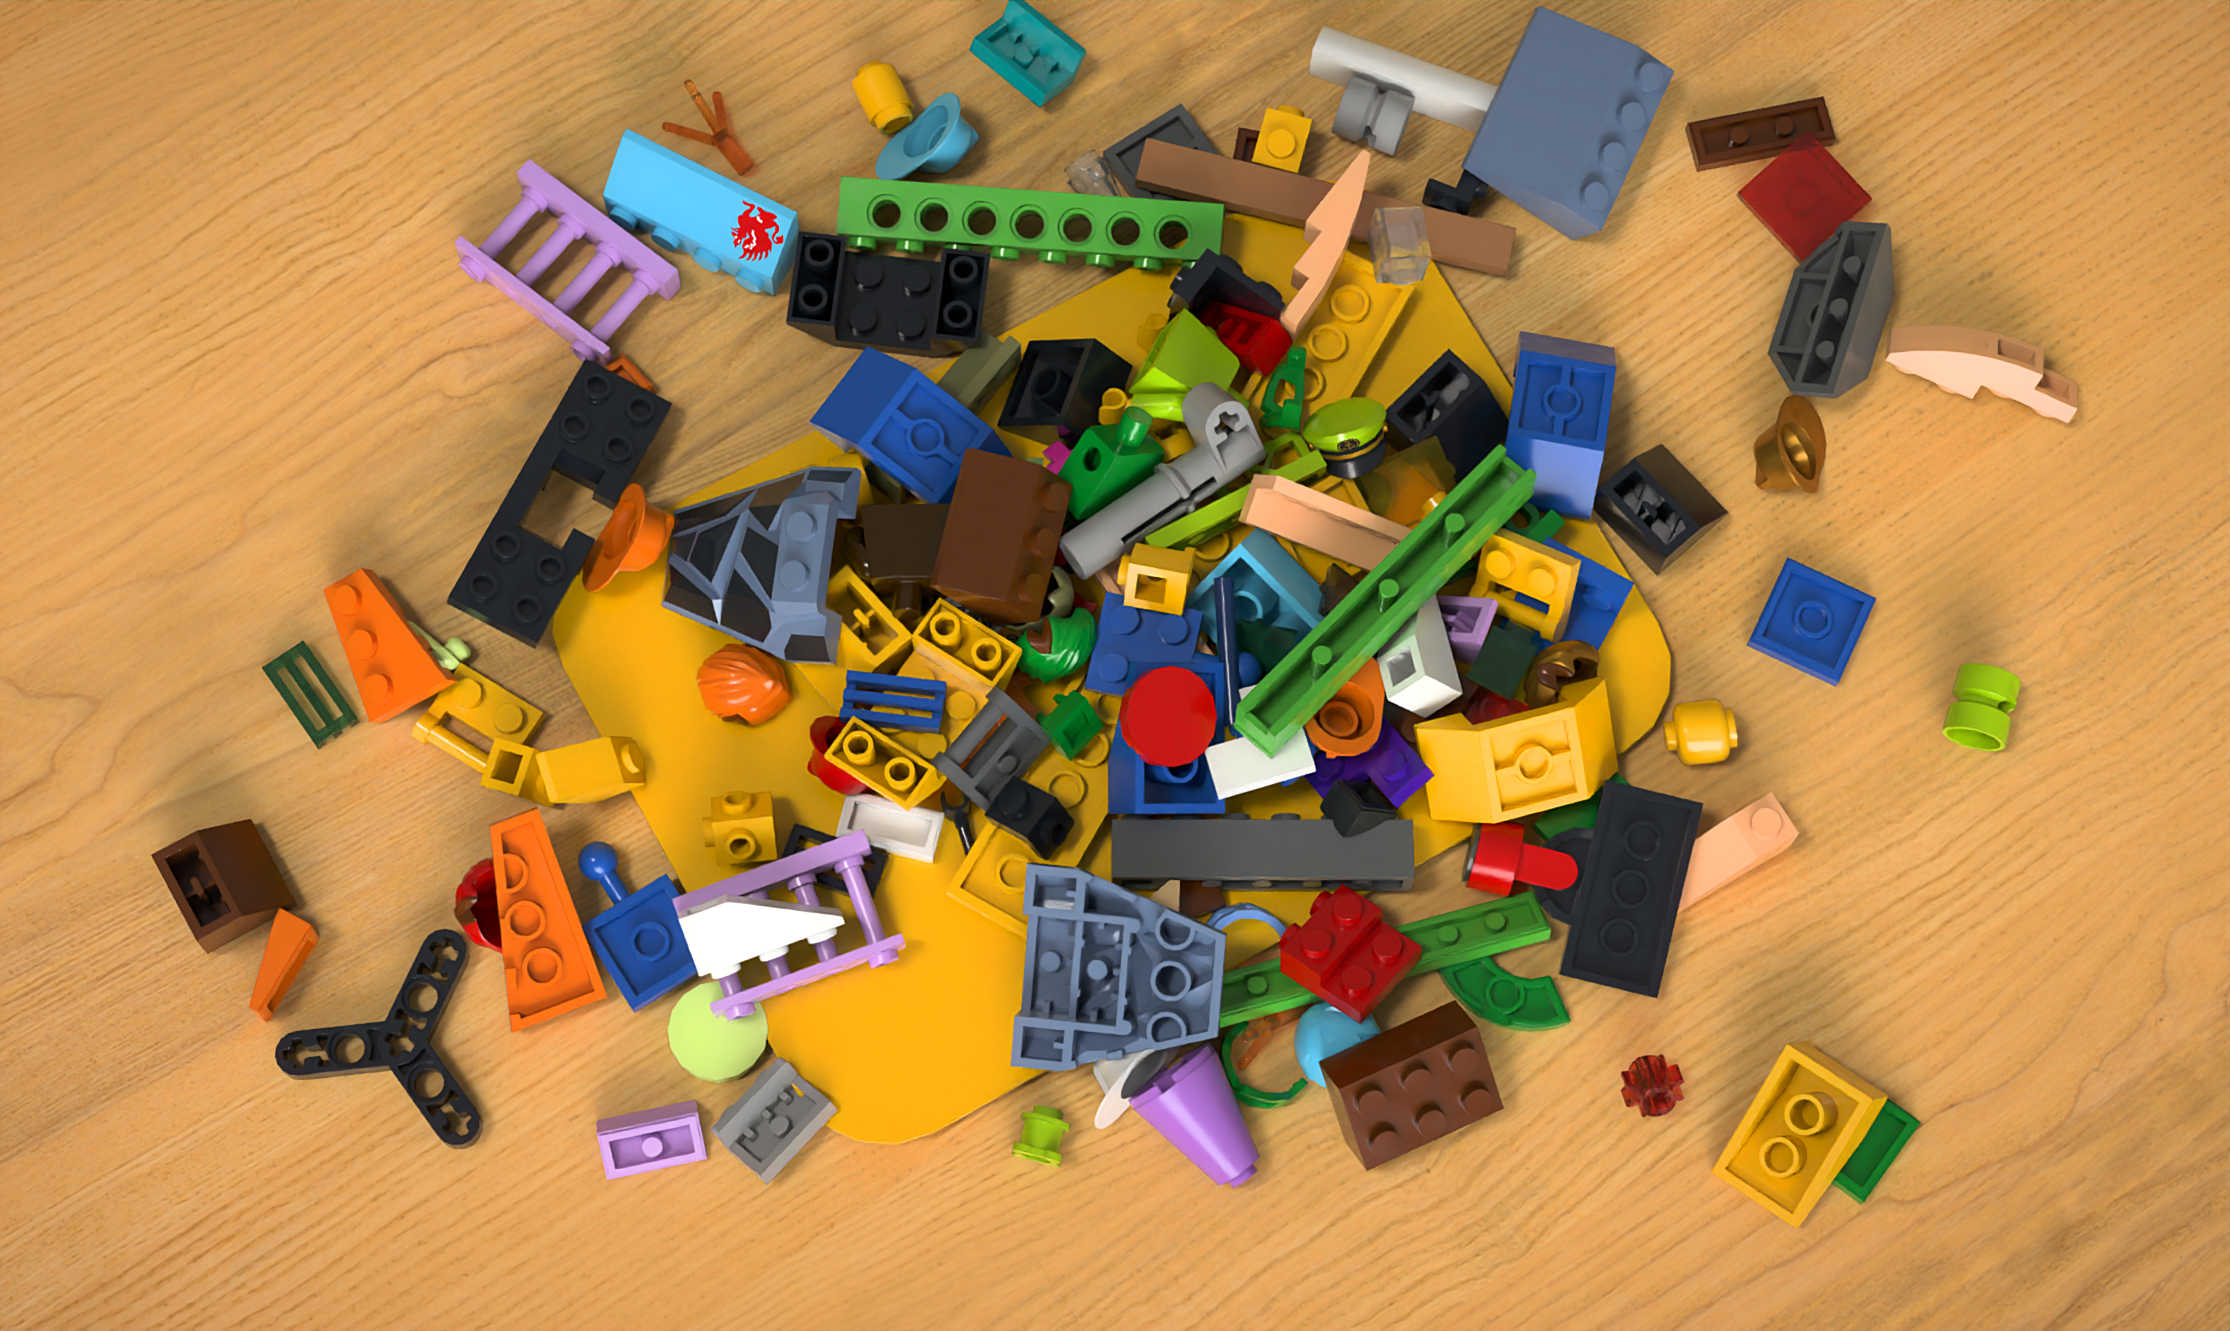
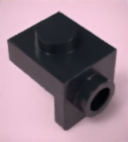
[1422,169,1490,216]
[984,776,1075,860]

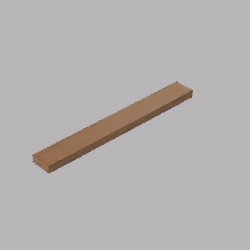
[1134,137,1516,277]

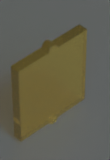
[1360,435,1457,527]

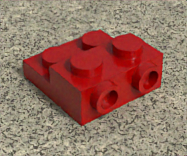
[1279,884,1422,1024]

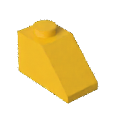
[535,736,646,804]

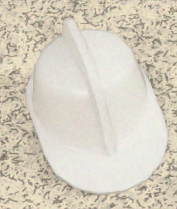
[1093,1045,1181,1130]

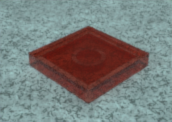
[1736,130,1872,264]

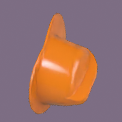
[582,483,675,592]
[1304,657,1385,759]

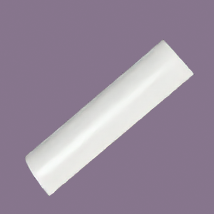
[1309,26,1498,133]

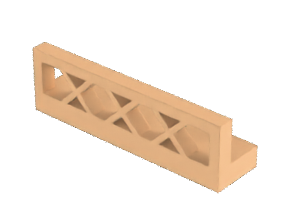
[1238,474,1413,573]

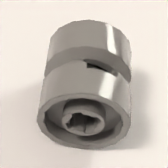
[1331,76,1415,156]

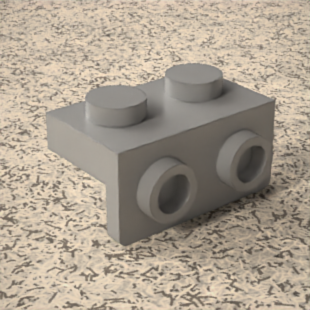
[712,1057,838,1184]

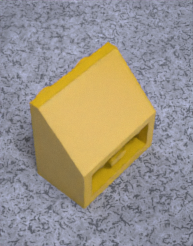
[792,565,914,715]

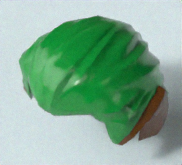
[1014,608,1098,684]

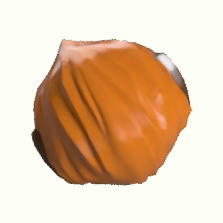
[695,643,793,727]

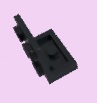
[1167,248,1286,323]

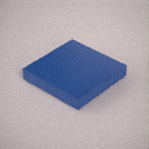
[1746,557,1877,687]

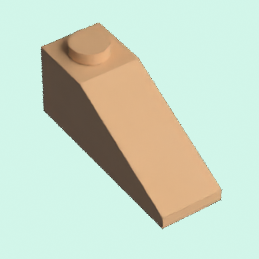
[1677,792,1799,913]

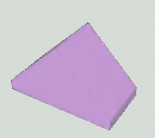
[1436,595,1499,667]

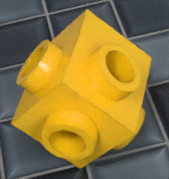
[702,791,778,867]

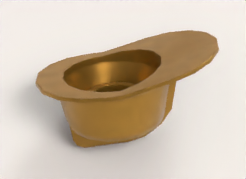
[1753,395,1826,494]

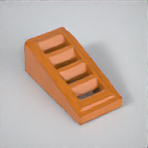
[249,908,320,1022]

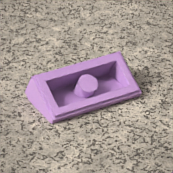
[596,1100,707,1180]

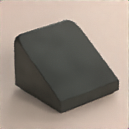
[1320,779,1397,837]

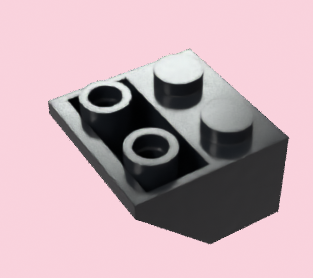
[1385,349,1508,495]
[1592,444,1728,576]

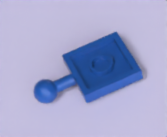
[1085,591,1262,698]
[578,841,699,1013]

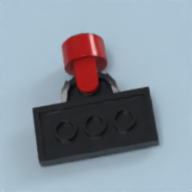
[1462,780,1703,998]

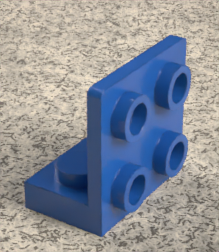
[1496,536,1634,657]

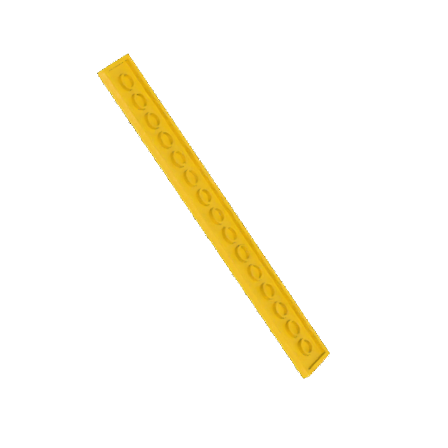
[946,250,1415,940]

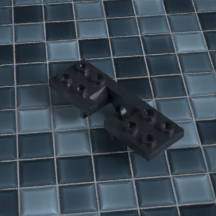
[447,358,672,649]

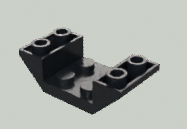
[786,231,991,358]

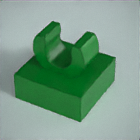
[1502,502,1566,544]
[1035,689,1104,761]

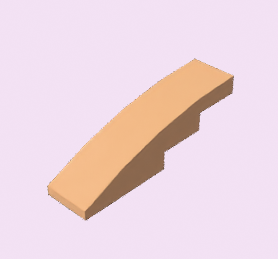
[1280,149,1371,343]

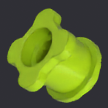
[1011,1105,1071,1167]

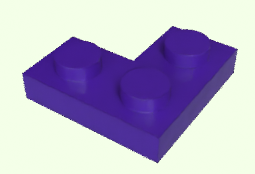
[1304,715,1434,808]

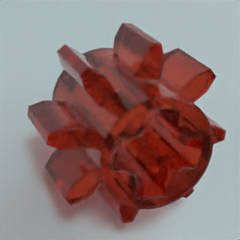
[1621,1054,1684,1117]

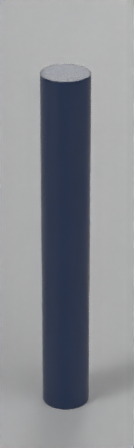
[1213,577,1241,728]

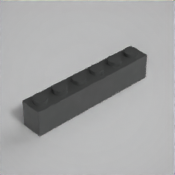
[1111,813,1415,891]

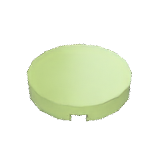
[667,981,769,1083]

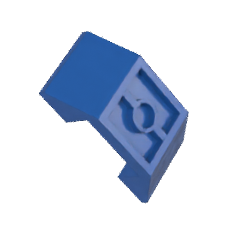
[1504,331,1616,520]
[808,346,1014,504]

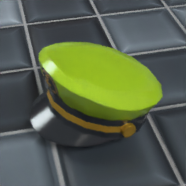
[1302,397,1388,479]

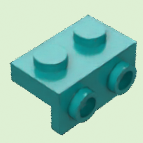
[969,0,1086,108]

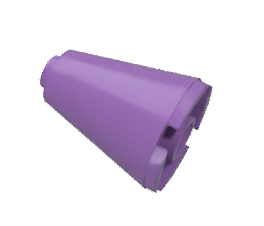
[1128,1041,1260,1188]

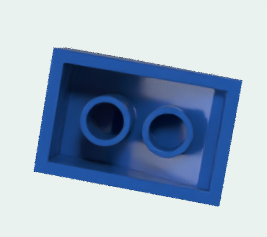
[1108,661,1225,814]

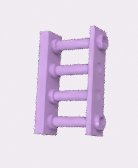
[455,159,681,367]
[672,829,906,1022]

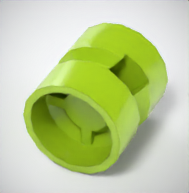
[1942,663,2022,751]

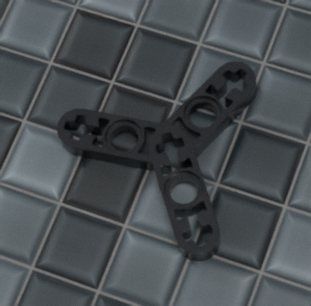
[275,929,483,1149]

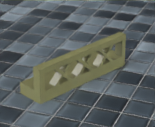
[864,329,1021,504]

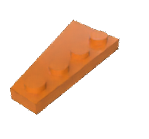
[489,807,607,1033]

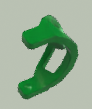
[1259,346,1307,432]
[1219,1021,1308,1109]

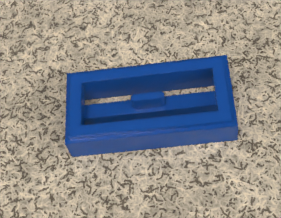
[839,670,947,734]

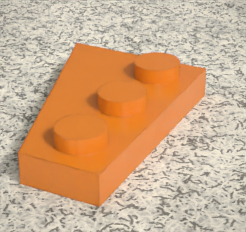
[323,568,458,724]

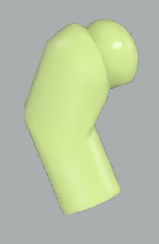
[408,621,471,672]

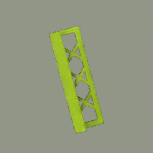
[1140,431,1327,551]

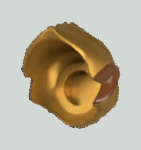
[1523,640,1600,711]

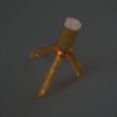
[662,79,754,176]
[1237,1003,1315,1070]

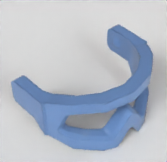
[1205,902,1287,939]

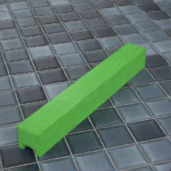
[1233,444,1537,759]

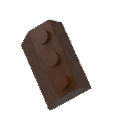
[929,448,1073,626]

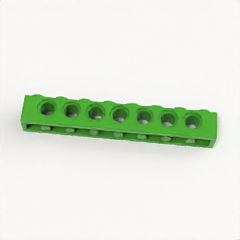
[836,176,1226,271]

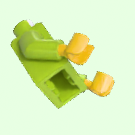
[1099,308,1250,425]

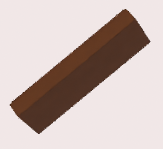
[1685,96,1836,172]

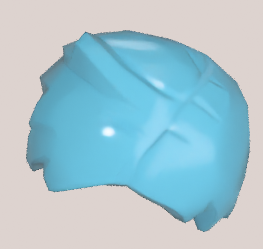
[1294,1001,1382,1088]

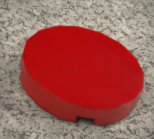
[1119,666,1217,767]

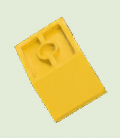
[824,597,1022,811]
[1413,676,1618,824]

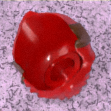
[454,857,503,955]

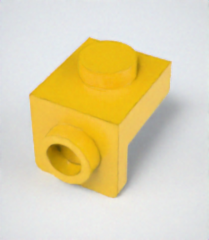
[1252,105,1312,174]

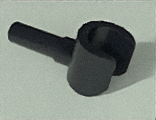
[940,791,975,856]

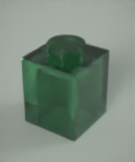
[1466,619,1541,700]

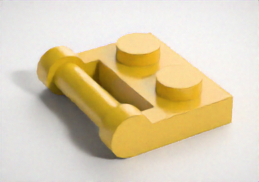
[1468,527,1581,643]
[411,663,545,776]

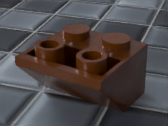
[151,819,298,954]

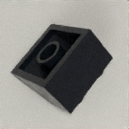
[997,338,1133,451]

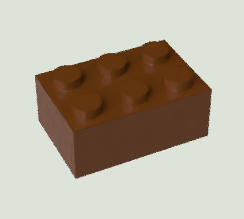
[1318,1000,1504,1171]

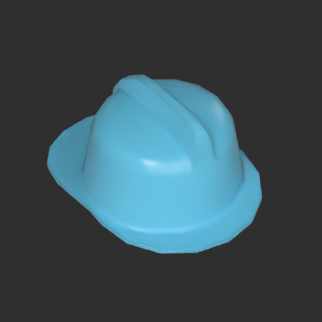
[875,93,979,180]

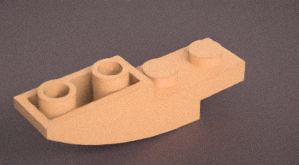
[1885,325,2078,423]

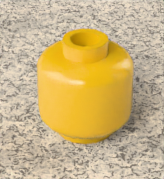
[1663,698,1737,766]

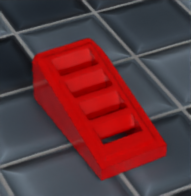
[1197,300,1292,376]

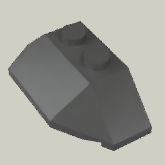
[1768,221,1895,398]

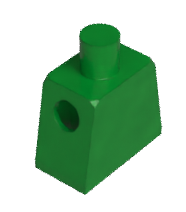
[1057,406,1165,520]

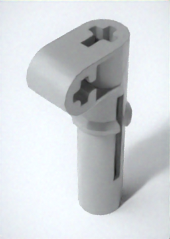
[1058,382,1266,580]

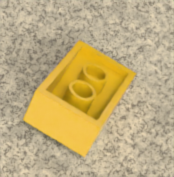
[1712,1041,1889,1228]

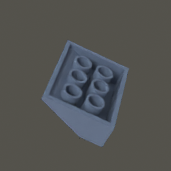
[1461,6,1674,241]

